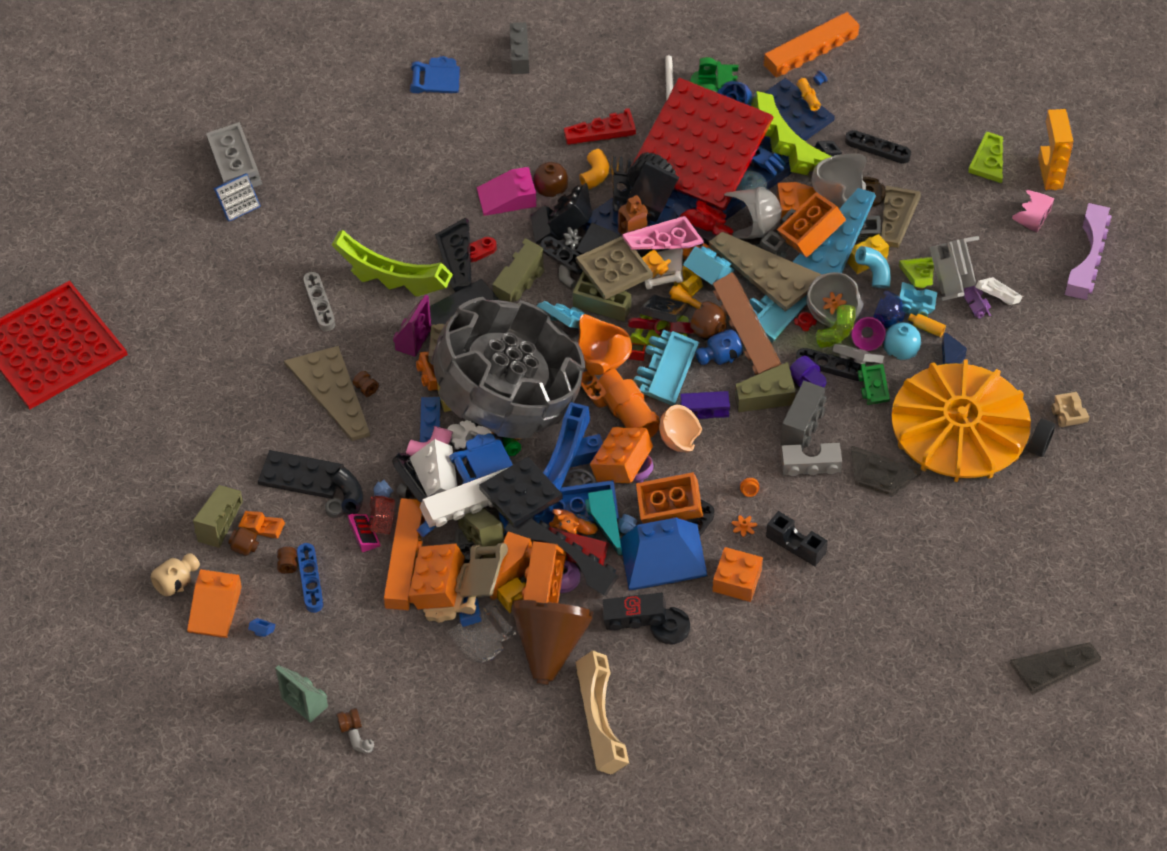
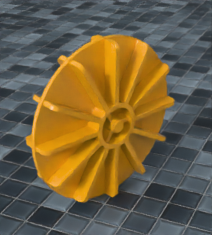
[891,359,1031,482]

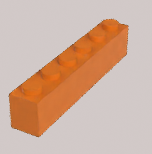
[764,12,859,78]
[384,498,425,610]

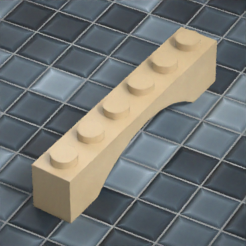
[575,651,629,774]

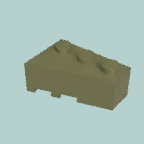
[493,238,544,303]
[573,271,631,322]
[735,362,796,412]
[193,485,243,548]
[458,508,505,559]

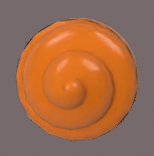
[740,478,760,497]

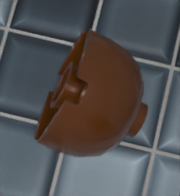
[533,162,568,197]
[690,301,726,340]

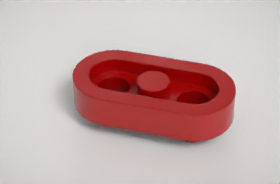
[470,237,497,262]

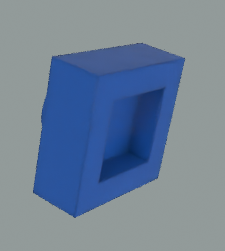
[248,618,276,637]

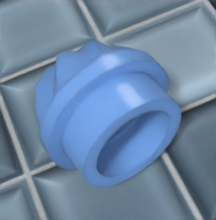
[374,480,394,500]
[618,514,637,534]

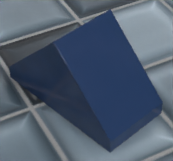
[942,333,967,364]

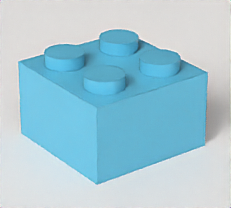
[683,246,735,285]

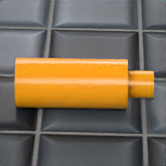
[908,314,946,337]

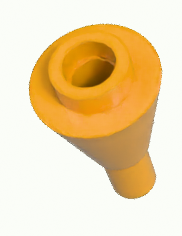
[669,284,702,309]

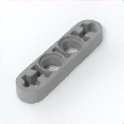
[303,272,335,331]

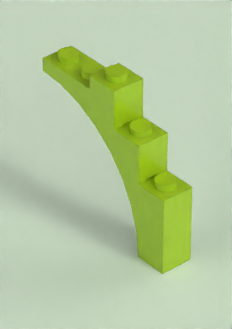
[751,91,832,175]
[332,230,453,297]

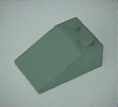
[275,665,328,723]

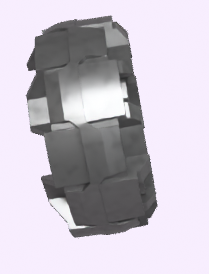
[431,297,585,439]

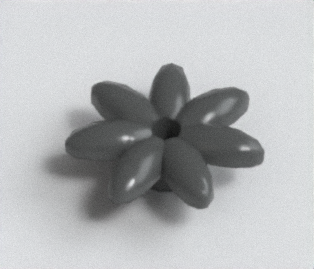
[563,227,582,250]

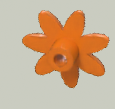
[823,292,847,314]
[732,515,757,537]

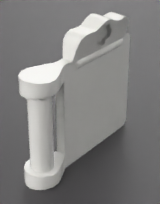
[645,248,683,290]

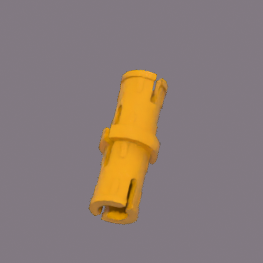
[796,78,821,111]

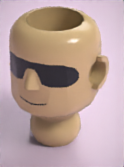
[151,553,200,597]

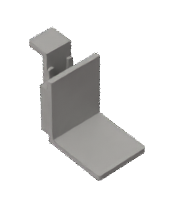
[930,236,979,301]

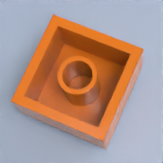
[712,547,763,602]

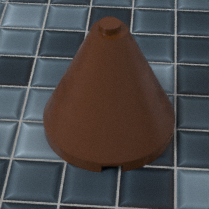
[511,600,593,685]

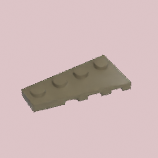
[881,186,921,248]

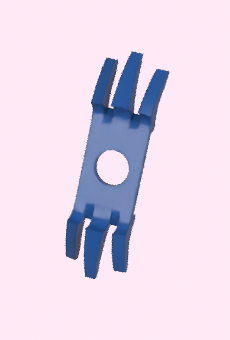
[752,146,786,177]

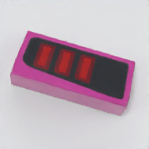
[348,514,381,553]

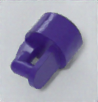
[790,356,827,388]

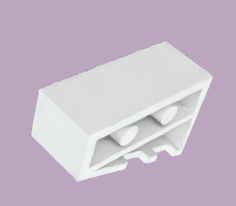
[410,439,457,497]

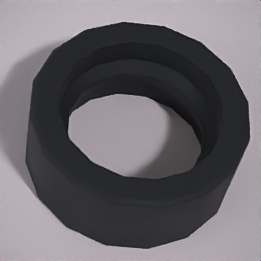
[1028,418,1056,457]

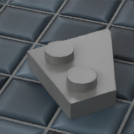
[833,344,884,364]

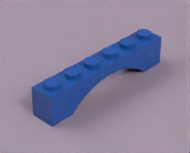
[543,402,590,513]

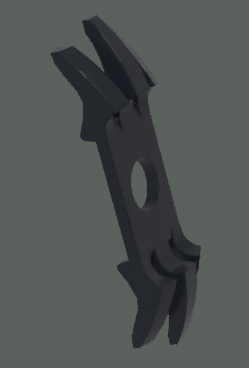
[611,156,632,212]

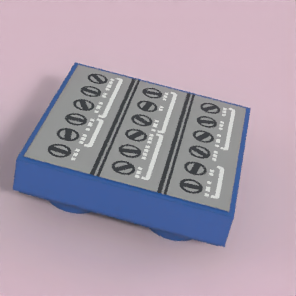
[213,173,261,221]

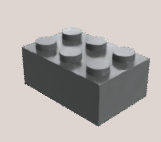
[780,381,827,452]

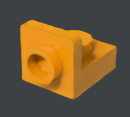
[642,249,671,278]

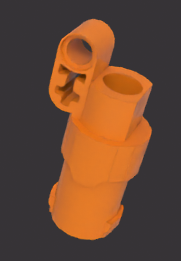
[581,369,660,438]

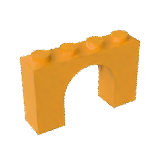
[1038,109,1073,190]

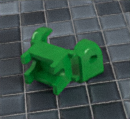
[690,57,738,92]

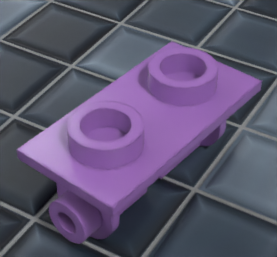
[963,286,991,318]

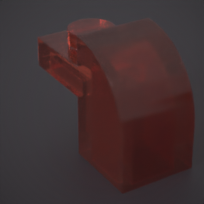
[368,495,395,535]

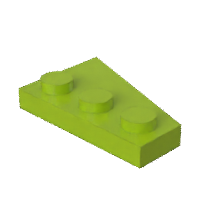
[968,131,1003,183]

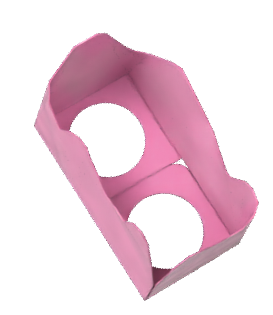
[1012,190,1054,232]

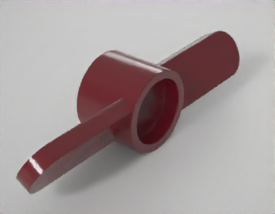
[628,317,694,336]

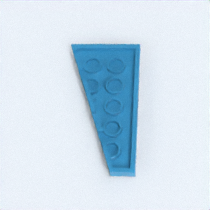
[793,188,876,274]

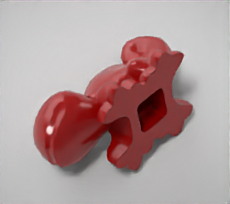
[679,200,734,236]

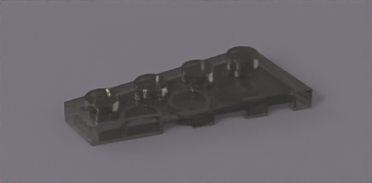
[1010,642,1102,695]

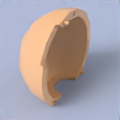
[659,405,702,453]

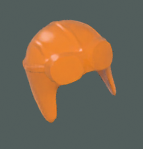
[578,314,632,375]

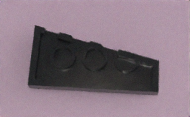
[435,217,472,292]

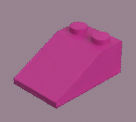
[477,167,536,216]

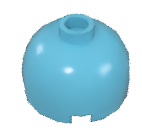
[883,322,921,360]

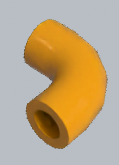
[579,149,610,190]

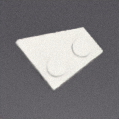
[975,277,1023,305]

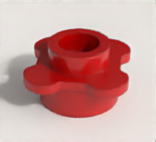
[794,312,817,331]

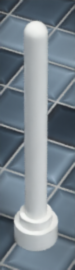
[665,55,673,99]

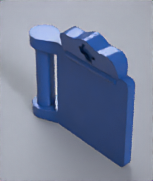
[410,56,460,93]
[449,433,513,484]

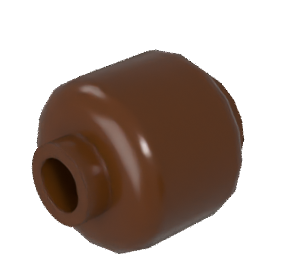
[228,527,259,556]

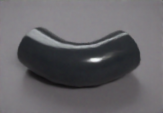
[330,465,364,514]

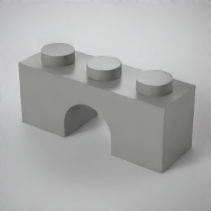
[781,443,842,476]

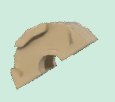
[1052,392,1089,427]

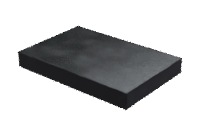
[639,295,689,323]

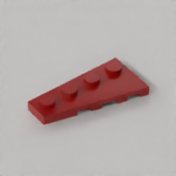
[564,108,636,144]

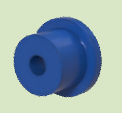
[813,70,828,85]

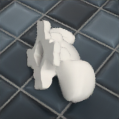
[447,420,491,450]

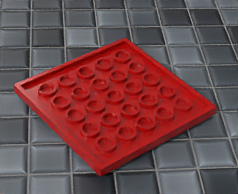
[632,78,774,211]
[0,281,128,410]

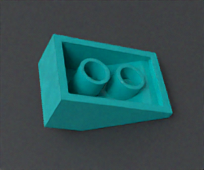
[585,489,622,556]

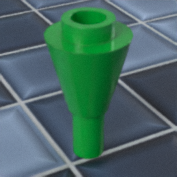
[502,437,522,456]

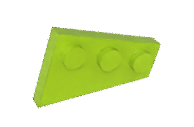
[899,257,934,288]

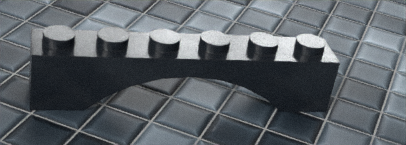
[504,516,619,596]

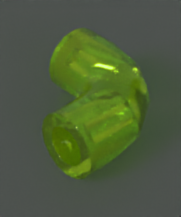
[816,305,856,348]

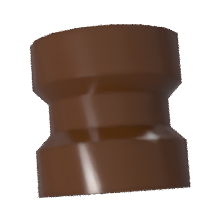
[353,371,379,397]
[277,547,297,574]
[336,708,362,733]

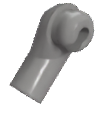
[559,265,577,289]
[348,729,374,754]

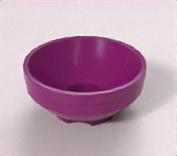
[851,317,886,351]

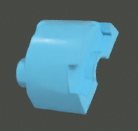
[899,282,937,317]

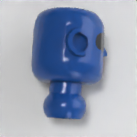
[695,329,743,365]

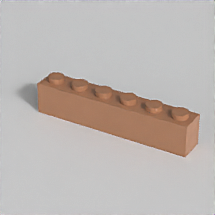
[713,272,782,375]

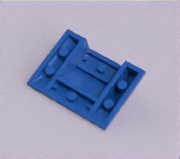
[620,518,708,590]

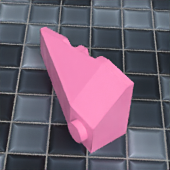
[622,216,703,249]

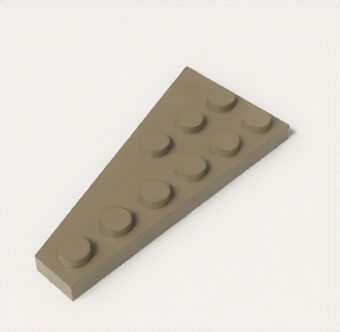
[709,232,822,312]
[284,346,370,441]

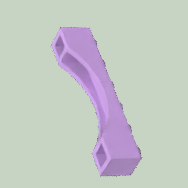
[1065,203,1112,300]

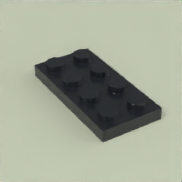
[258,450,344,499]

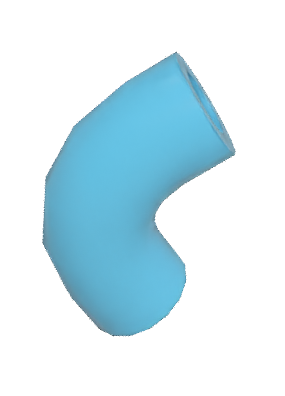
[855,246,891,288]

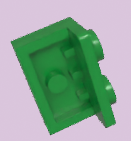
[858,363,890,405]

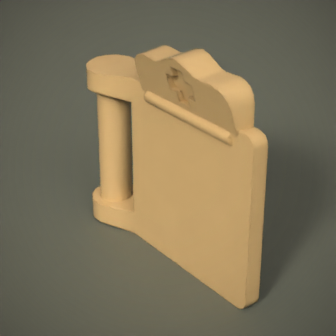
[423,593,476,623]

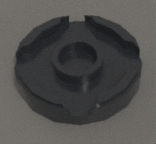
[651,607,690,644]

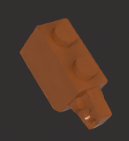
[618,195,648,235]

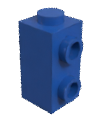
[570,434,603,468]

